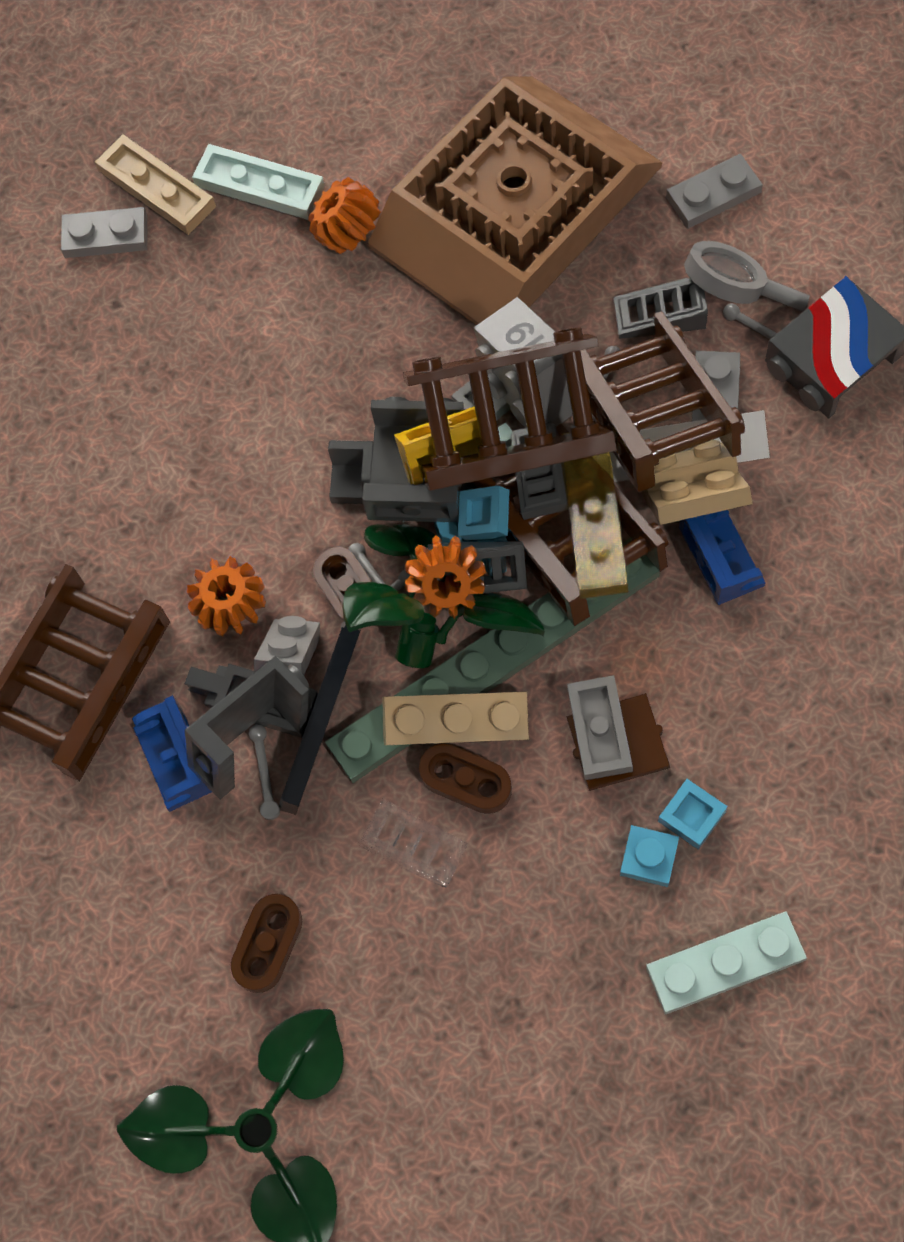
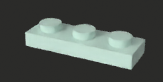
[192,144,325,220]
[646,911,807,1015]

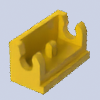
[394,407,482,485]

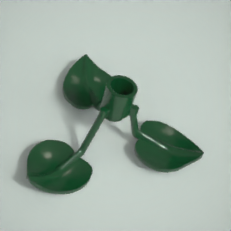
[342,524,545,668]
[117,1009,344,1242]

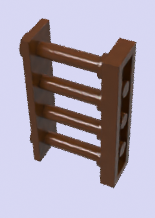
[581,311,745,492]
[402,327,617,491]
[469,423,669,626]
[0,564,170,782]

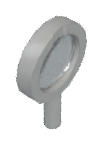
[684,241,810,311]

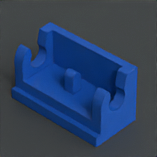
[679,510,766,605]
[132,695,212,812]

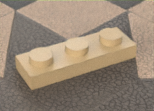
[95,134,216,235]
[382,692,529,745]

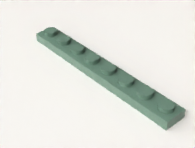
[325,537,660,783]

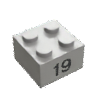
[473,297,572,427]

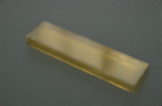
[561,427,629,599]

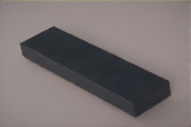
[279,625,361,815]

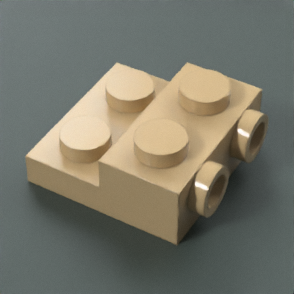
[642,440,752,525]

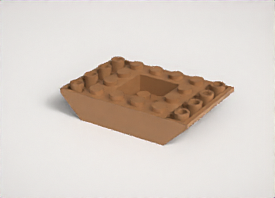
[368,76,662,325]

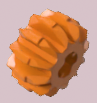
[308,177,381,254]
[405,535,486,619]
[187,556,266,637]

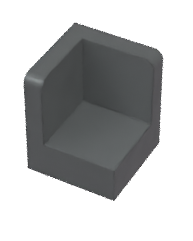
[328,440,373,504]

